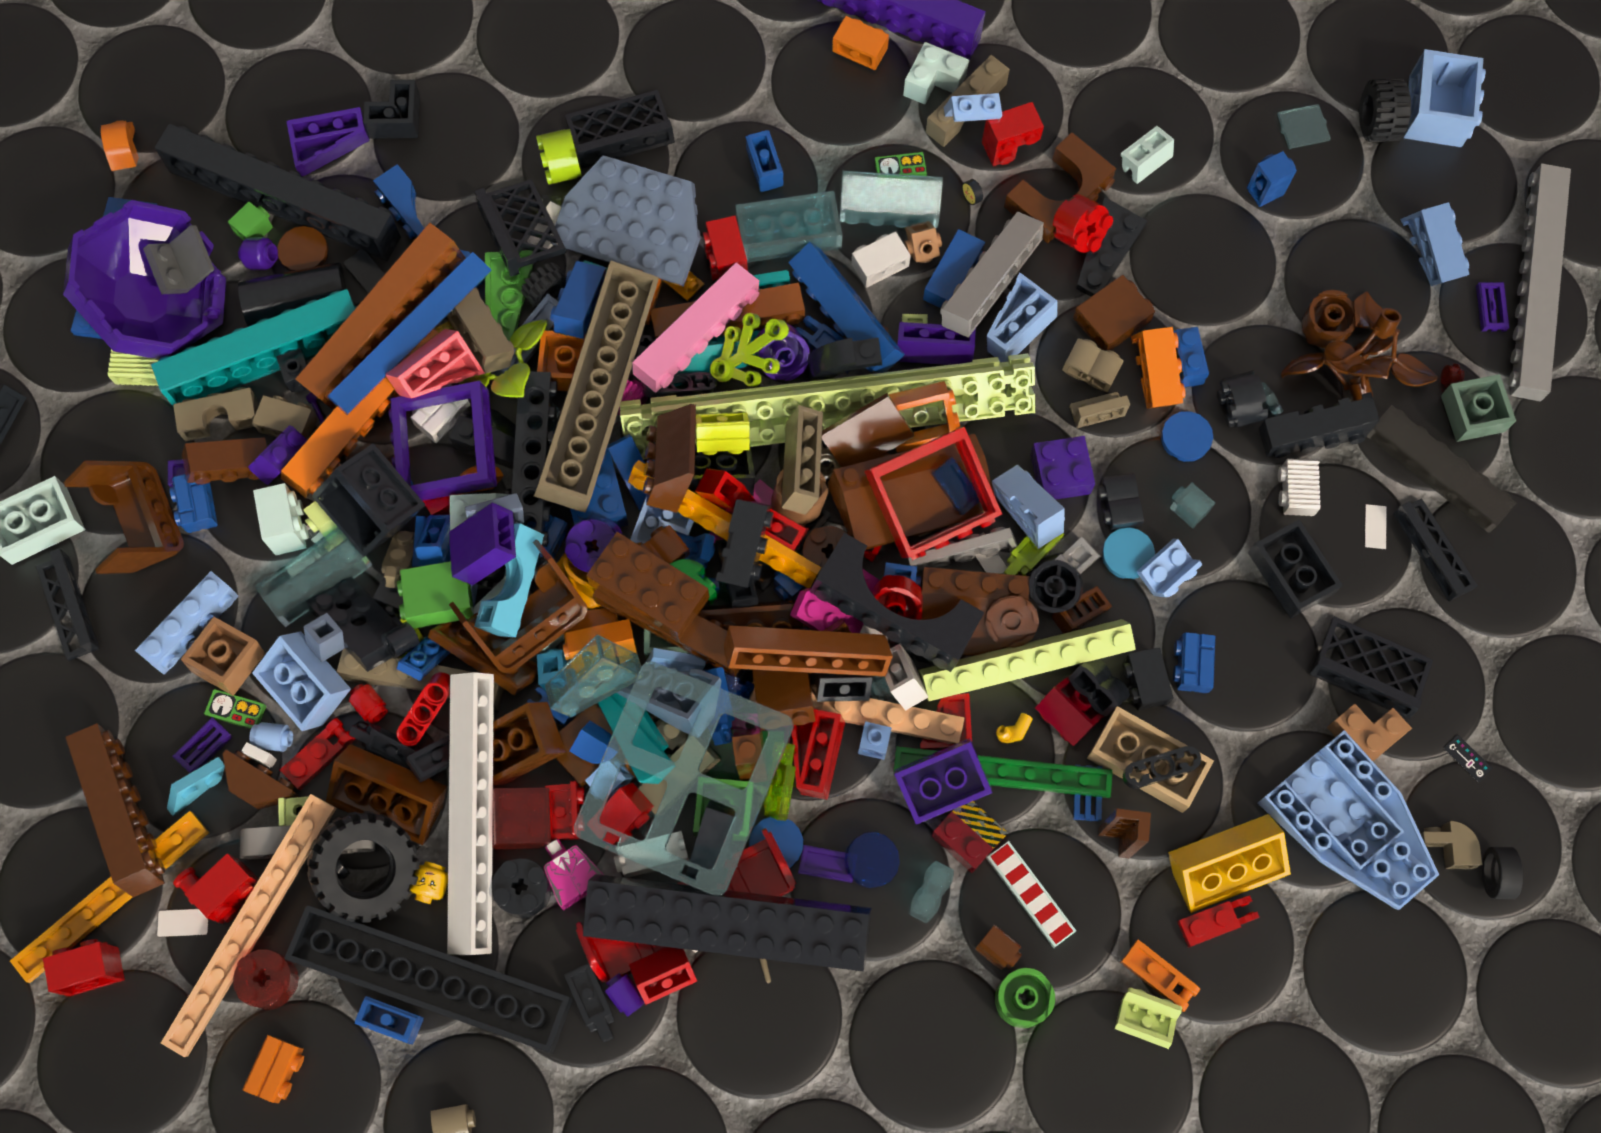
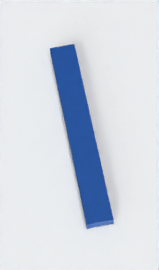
[328,252,492,415]

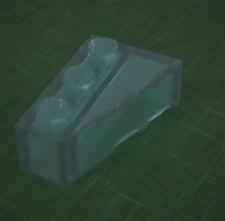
[545,635,644,718]

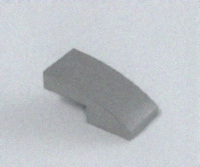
[1055,537,1101,574]

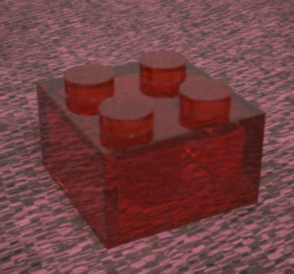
[492,788,551,849]

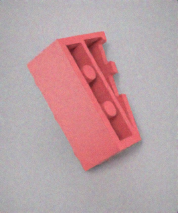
[385,329,485,399]

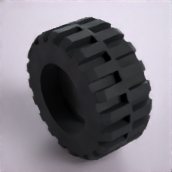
[307,811,419,923]

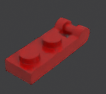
[280,718,356,791]

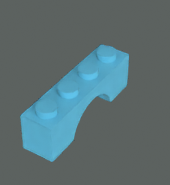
[474,523,544,637]

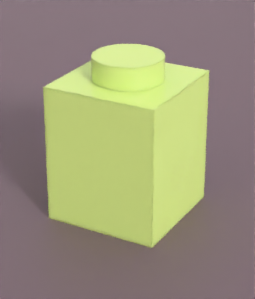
[303,498,337,537]

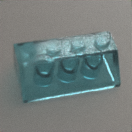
[840,171,943,228]
[255,528,372,627]

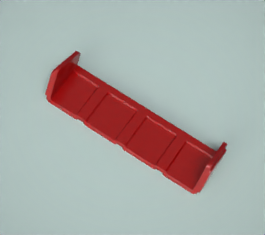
[576,828,796,983]

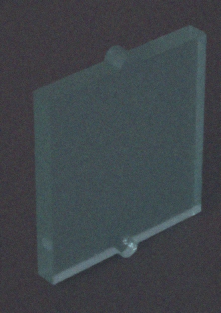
[1277,104,1331,149]

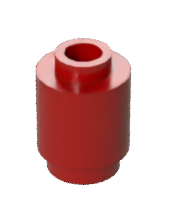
[349,684,388,724]

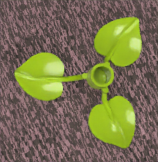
[459,319,548,399]

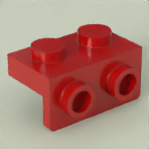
[545,780,586,842]

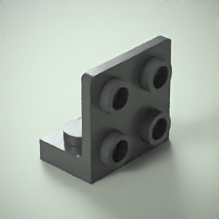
[143,225,214,294]

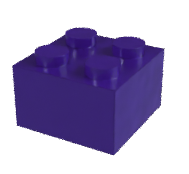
[1030,436,1095,500]

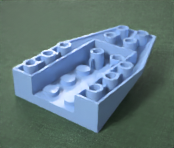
[1258,730,1439,910]

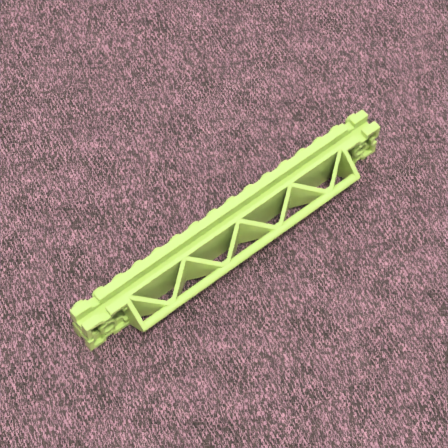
[620,353,1035,460]

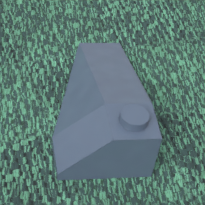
[607,665,722,738]

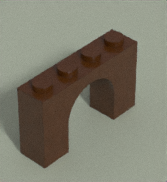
[1004,132,1116,244]

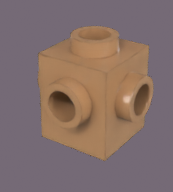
[904,221,942,263]

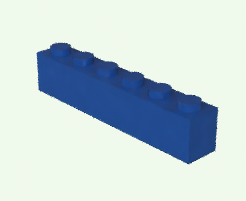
[788,242,905,373]

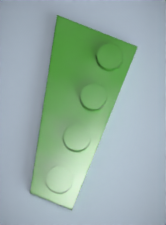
[485,250,534,341]

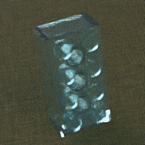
[736,191,842,263]

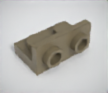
[1069,392,1130,428]

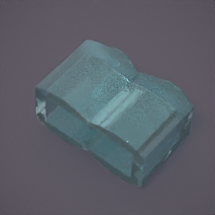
[909,861,954,923]

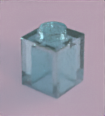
[1170,483,1215,528]

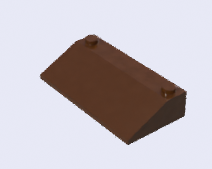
[827,434,994,549]

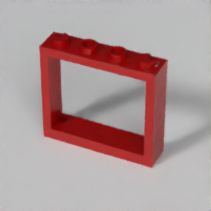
[864,427,1002,561]

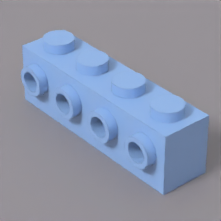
[135,571,239,675]

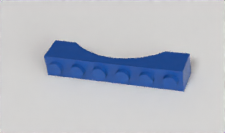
[373,164,485,288]

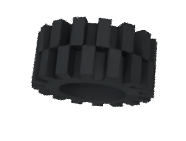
[521,263,567,308]

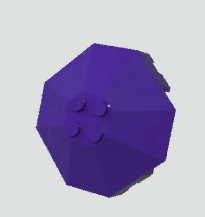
[63,200,226,359]

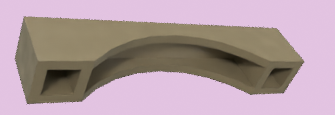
[337,649,504,711]

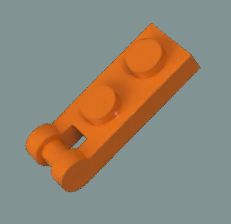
[1120,940,1200,1012]

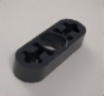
[1122,746,1201,789]

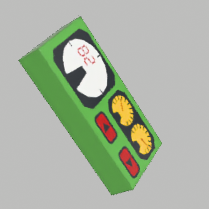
[875,152,927,183]
[204,689,266,729]

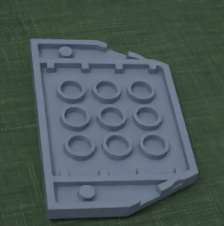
[550,155,700,287]

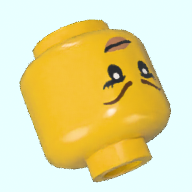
[409,861,448,904]

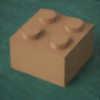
[181,617,265,696]

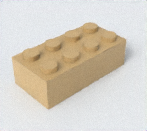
[1087,706,1214,813]

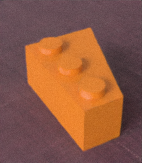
[1131,327,1185,409]

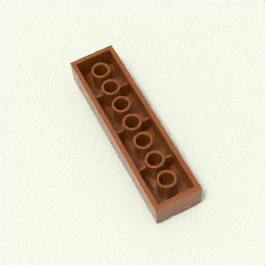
[296,223,466,410]

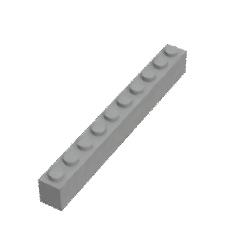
[1508,163,1571,401]

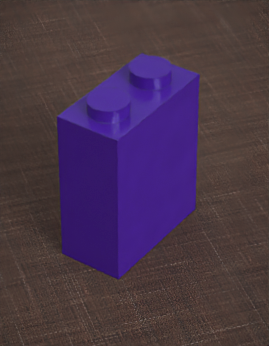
[449,502,516,585]

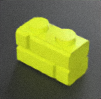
[695,413,750,455]

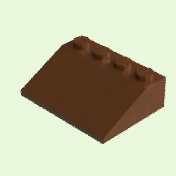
[921,567,1030,657]

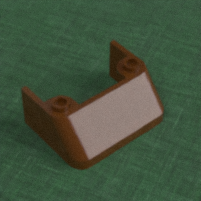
[63,460,184,574]
[449,539,587,673]

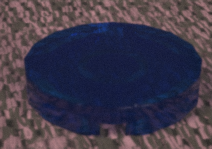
[845,832,900,888]

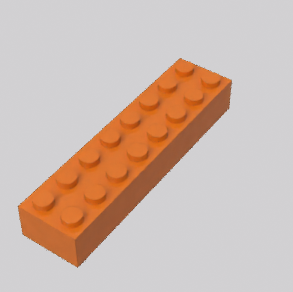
[281,329,439,498]

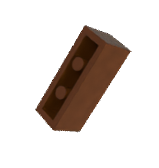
[182,437,267,485]

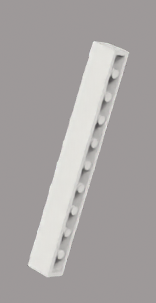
[447,672,494,955]

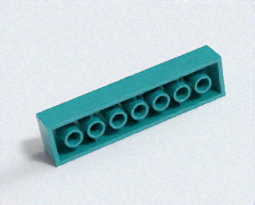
[151,289,357,407]

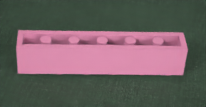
[633,262,759,393]

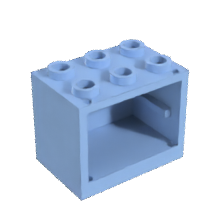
[1404,49,1486,147]

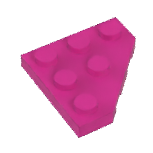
[790,569,880,633]

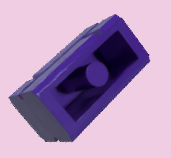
[248,425,307,485]

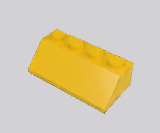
[1168,814,1291,913]

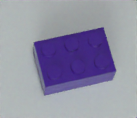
[894,738,992,824]

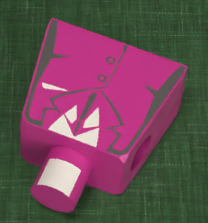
[543,839,604,910]

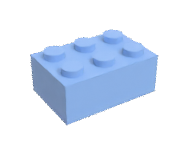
[252,631,351,731]

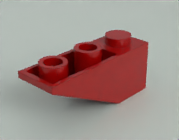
[695,469,756,515]

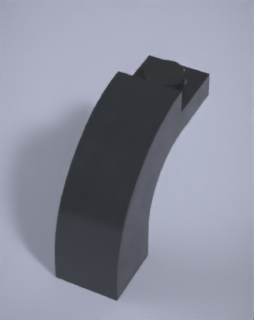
[806,338,882,382]

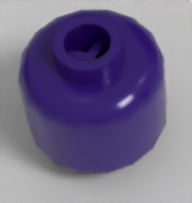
[238,237,278,270]

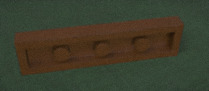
[1098,809,1151,859]

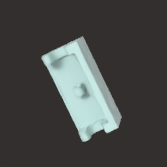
[1121,126,1174,184]

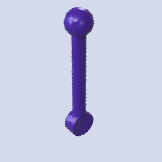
[306,393,325,424]

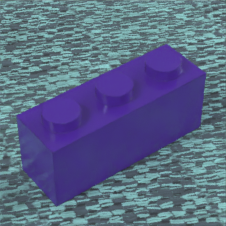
[898,322,976,365]

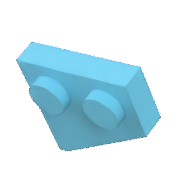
[167,757,225,817]

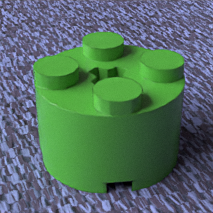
[995,968,1055,1028]

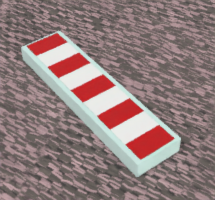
[986,841,1076,948]

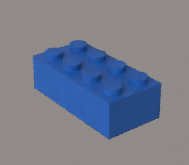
[570,448,629,527]

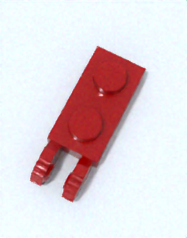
[1177,895,1260,948]

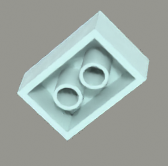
[0,476,85,564]

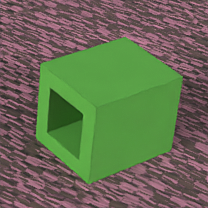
[228,202,273,240]

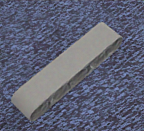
[240,823,375,859]

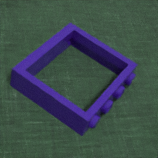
[389,380,497,501]

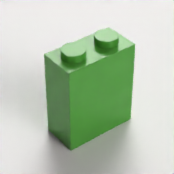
[397,561,474,629]

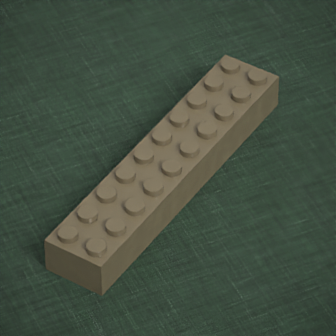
[534,261,659,513]

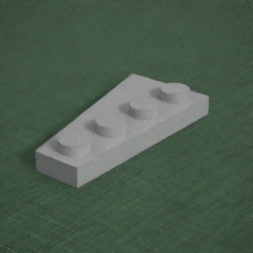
[909,527,1018,572]

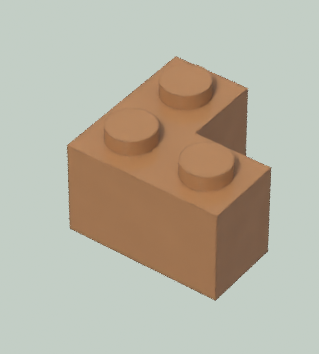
[1327,704,1412,761]

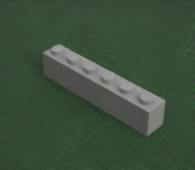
[940,212,1044,338]

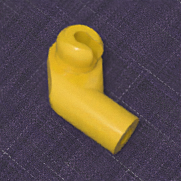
[996,713,1033,744]

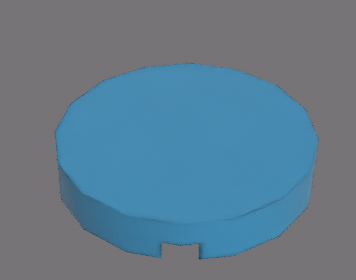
[1102,528,1155,579]

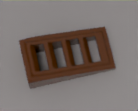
[1052,586,1112,634]

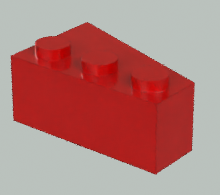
[791,709,845,800]

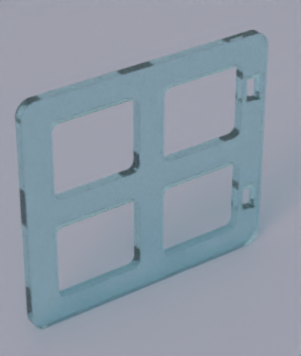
[574,662,794,896]

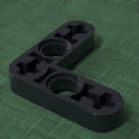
[635,335,717,399]

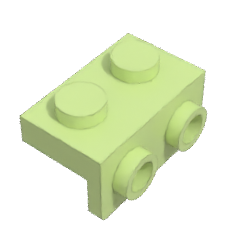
[1115,988,1182,1049]

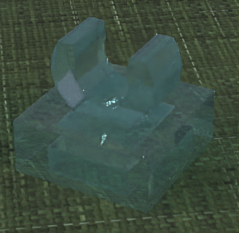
[870,676,894,701]

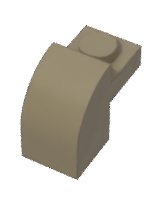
[1420,821,1482,869]

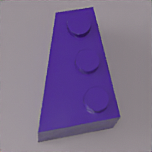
[287,107,370,177]

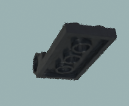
[306,576,419,672]

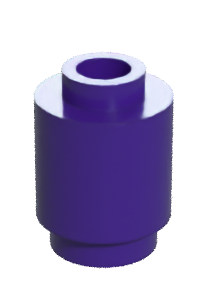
[605,973,645,1017]

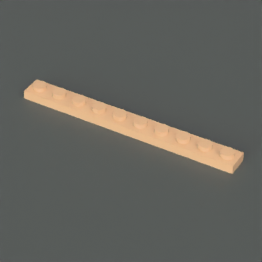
[161,794,336,1057]

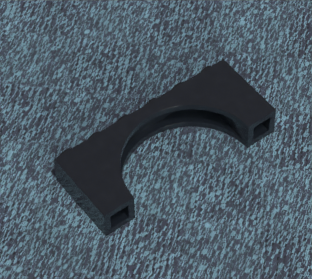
[810,533,984,672]

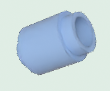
[250,722,293,752]

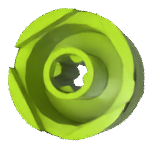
[536,129,582,185]

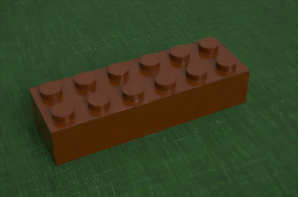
[66,723,165,897]

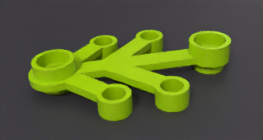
[710,313,789,387]

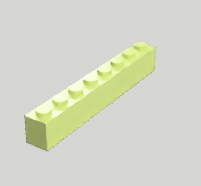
[918,619,1136,701]

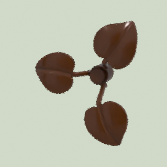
[1324,292,1438,387]
[1281,337,1393,401]

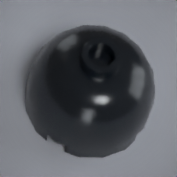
[1029,560,1083,613]

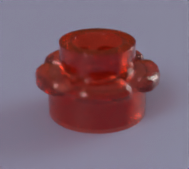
[1441,363,1464,386]

